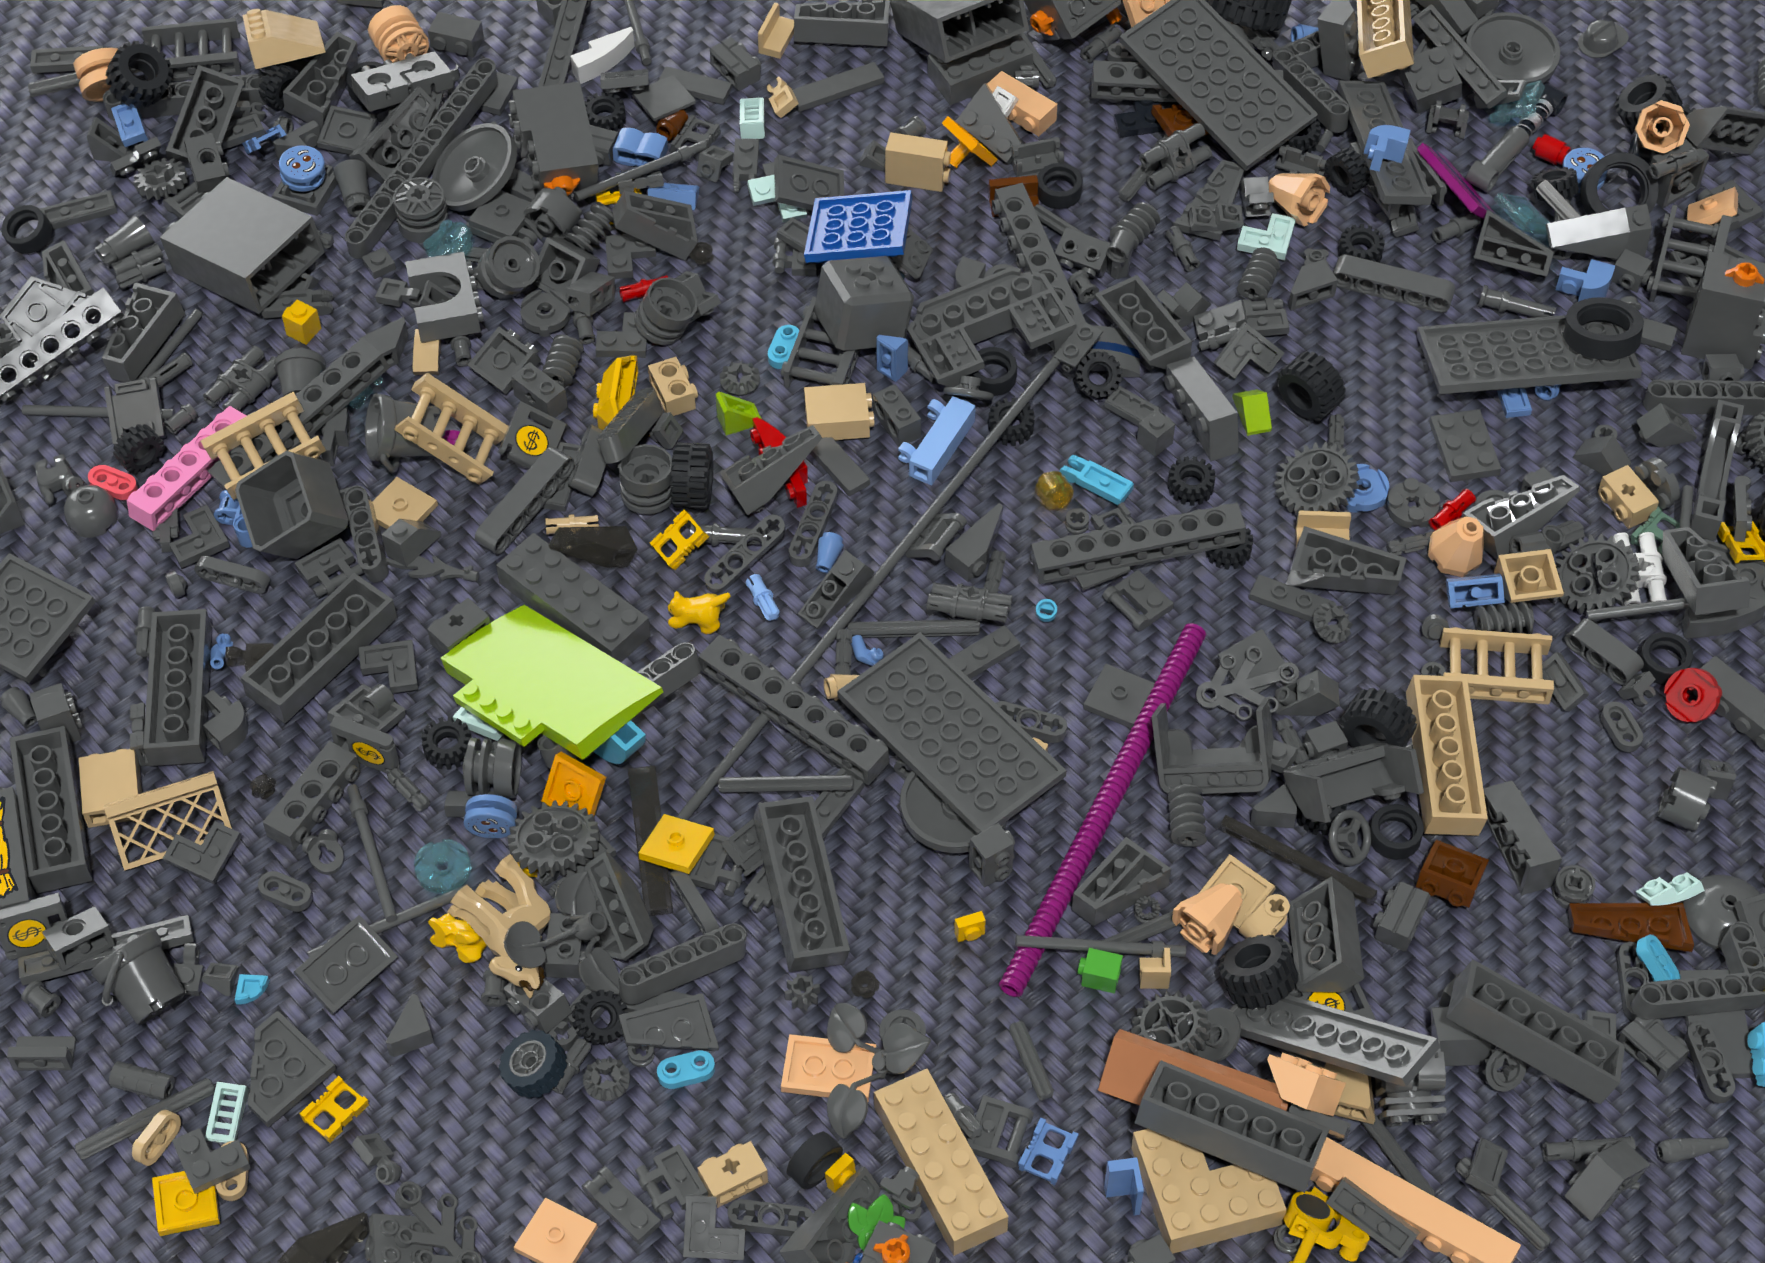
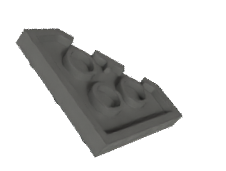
[247,1011,336,1128]

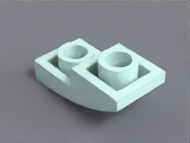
[1636,872,1705,905]

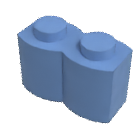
[613,128,668,167]

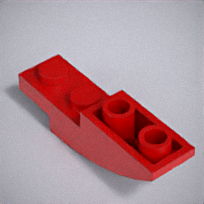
[750,417,808,508]

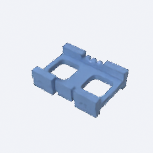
[242,124,286,154]
[1018,1118,1079,1185]

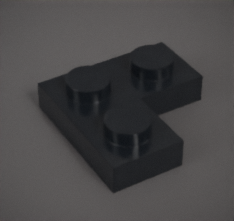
[1114,100,1165,138]

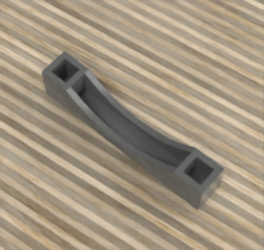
[1690,399,1744,541]

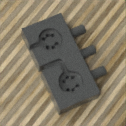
[351,51,453,112]

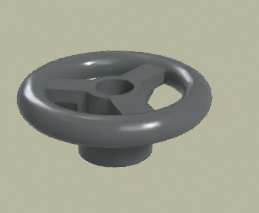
[943,376,994,401]
[1329,810,1371,866]

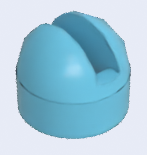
[1036,599,1057,622]

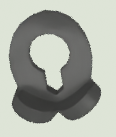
[302,829,344,875]

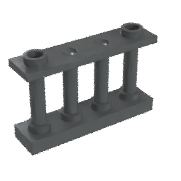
[142,18,241,82]
[1350,138,1447,220]
[1646,205,1732,302]
[781,297,861,388]

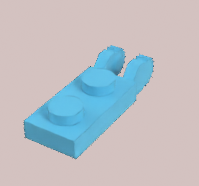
[1059,455,1134,505]

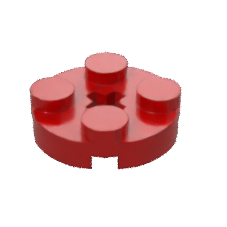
[1664,668,1722,722]

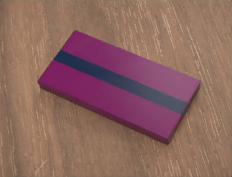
[1417,143,1495,220]

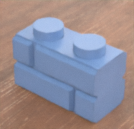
[1446,573,1505,608]

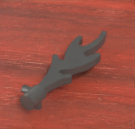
[386,556,479,582]

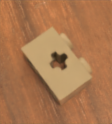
[1598,465,1659,529]
[697,1141,768,1208]

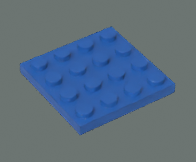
[804,190,913,263]

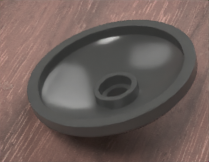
[1683,875,1760,951]

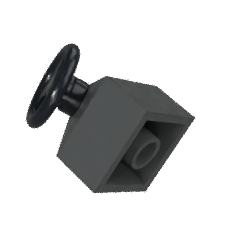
[1626,131,1709,209]

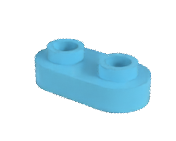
[768,325,800,369]
[1636,935,1680,982]
[657,1050,715,1089]

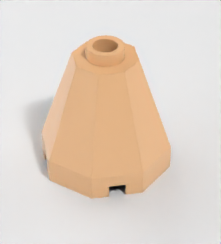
[1635,100,1690,154]
[1269,173,1330,227]
[1428,516,1484,577]
[1172,883,1243,955]

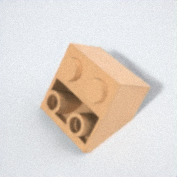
[1267,1052,1346,1116]

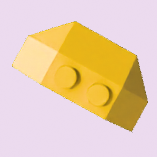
[593,355,639,430]

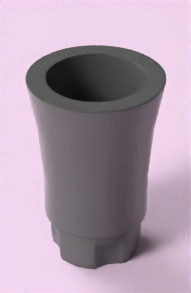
[333,159,370,217]
[95,215,154,268]

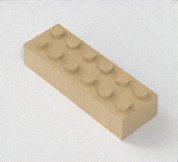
[1357,0,1414,78]
[1406,675,1488,836]
[874,1069,1008,1256]

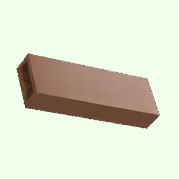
[1098,1029,1290,1111]

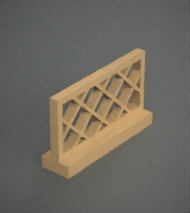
[104,771,232,871]

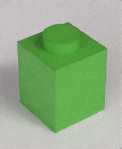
[1078,948,1123,994]

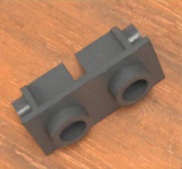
[1275,145,1327,176]
[1054,321,1103,373]

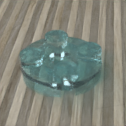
[423,220,473,257]
[414,839,471,894]

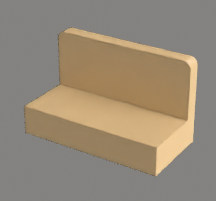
[758,3,794,59]
[1295,511,1351,547]

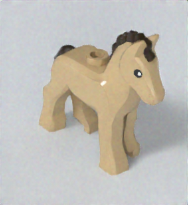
[448,854,551,998]

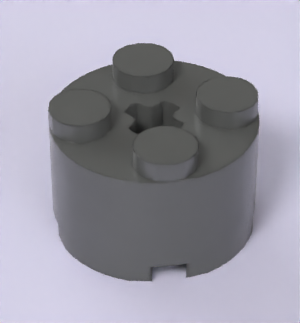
[523,187,582,240]
[1658,766,1717,831]

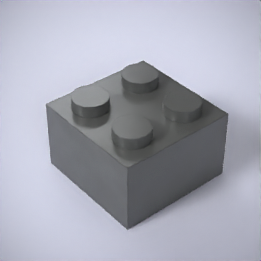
[1399,44,1462,114]

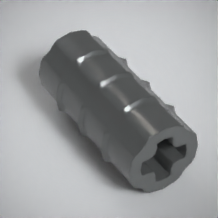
[109,1061,175,1100]

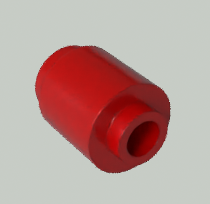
[1533,134,1571,165]

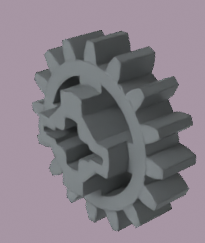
[134,158,188,200]

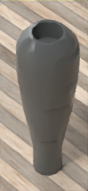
[1657,1137,1729,1163]

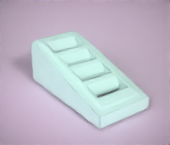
[740,98,765,139]
[205,1082,249,1144]

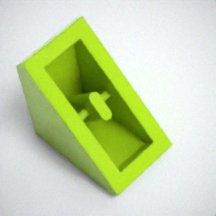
[1232,389,1272,436]
[716,391,761,436]

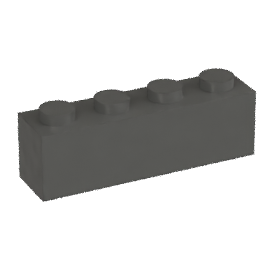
[1691,656,1765,750]

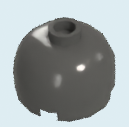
[64,485,119,538]

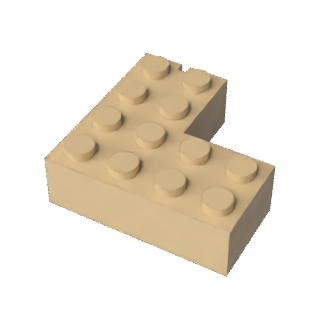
[1131,1129,1287,1254]

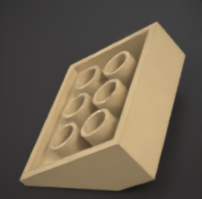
[243,9,326,69]

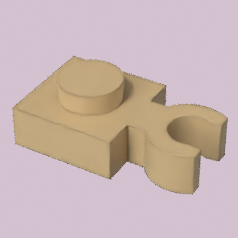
[767,77,799,118]

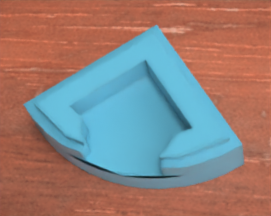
[235,974,270,1004]

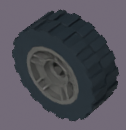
[499,1030,567,1098]

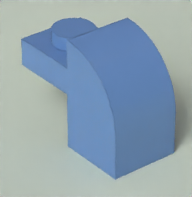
[1364,125,1410,172]
[1556,259,1615,302]

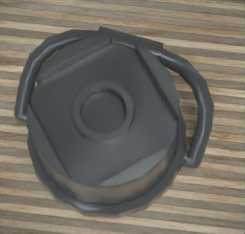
[365,393,440,473]
[91,930,186,1025]

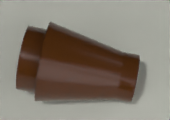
[656,110,688,141]

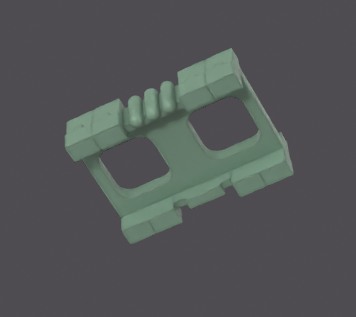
[1630,506,1680,555]

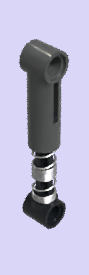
[1466,84,1568,193]

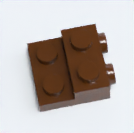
[1416,840,1489,908]

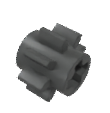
[1014,65,1039,89]
[784,973,820,1011]

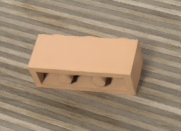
[987,71,1057,137]

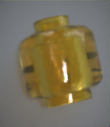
[1035,471,1074,510]

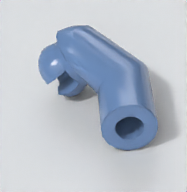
[210,634,233,669]

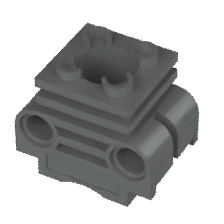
[1371,1041,1446,1126]

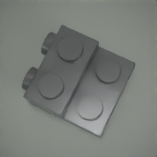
[468,327,541,395]

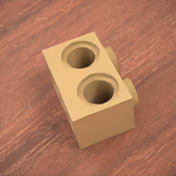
[648,357,698,416]

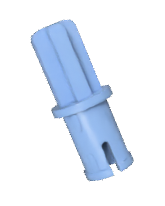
[746,574,780,621]

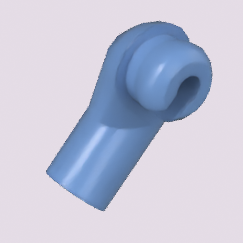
[851,635,884,666]

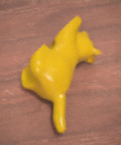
[668,591,731,634]
[428,913,487,963]

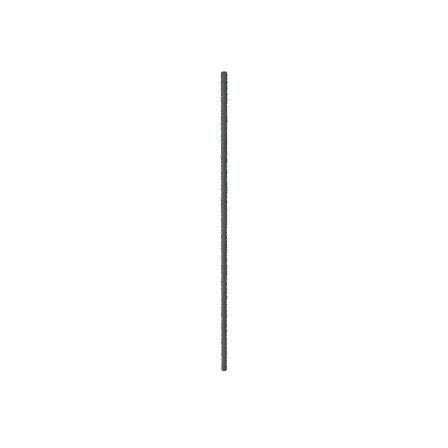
[676,336,1070,820]

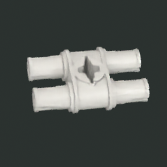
[1614,532,1667,605]

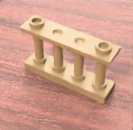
[394,373,508,485]
[200,392,326,500]
[1440,627,1554,704]

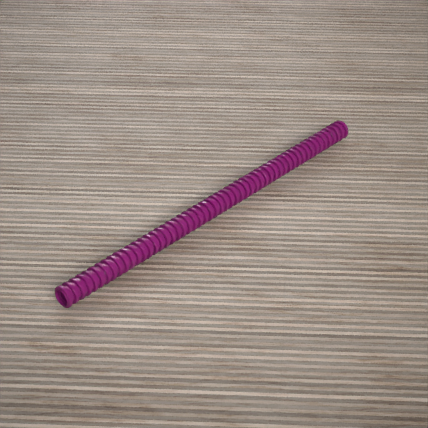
[999,623,1206,997]

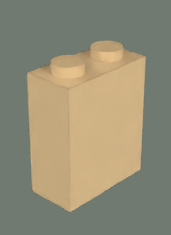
[885,132,951,192]
[804,383,874,440]
[79,749,144,828]

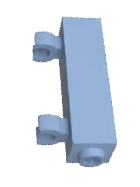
[898,396,976,486]

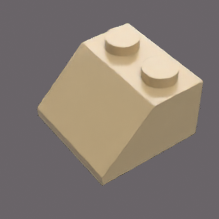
[1494,549,1564,603]

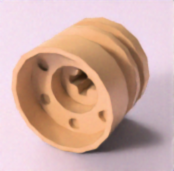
[368,5,429,63]

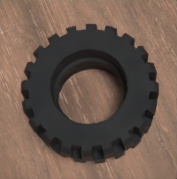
[1205,0,1292,31]

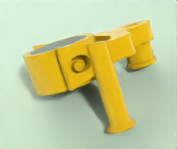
[1283,1186,1370,1263]

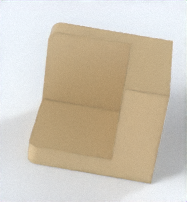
[1139,948,1171,989]

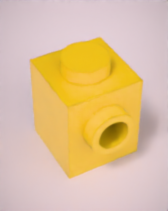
[282,299,321,345]

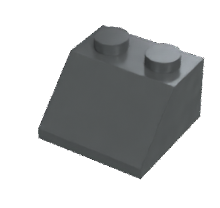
[532,237,600,304]

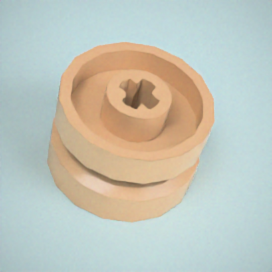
[73,48,118,102]

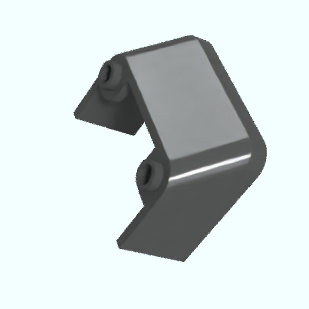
[1152,698,1273,794]
[1283,743,1424,823]

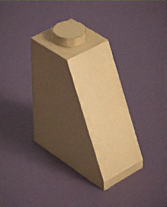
[1324,1063,1375,1124]

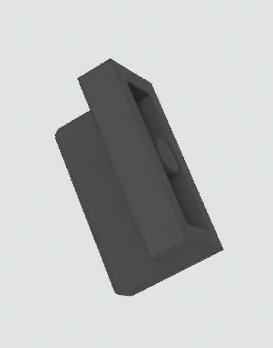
[7,1036,77,1070]

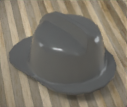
[1578,20,1629,58]

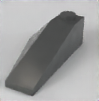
[720,425,822,515]
[1463,475,1580,560]

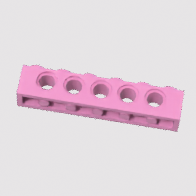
[127,406,247,531]

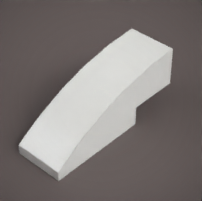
[571,27,635,84]

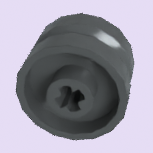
[477,236,540,299]

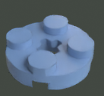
[1346,464,1389,513]

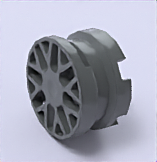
[1552,865,1596,909]

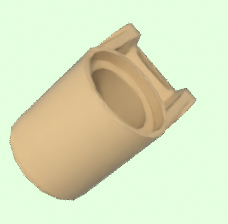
[1239,894,1290,938]

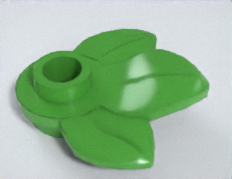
[848,1194,905,1251]

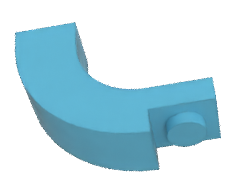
[593,720,646,764]

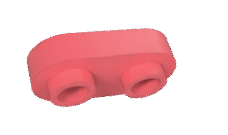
[88,465,138,500]

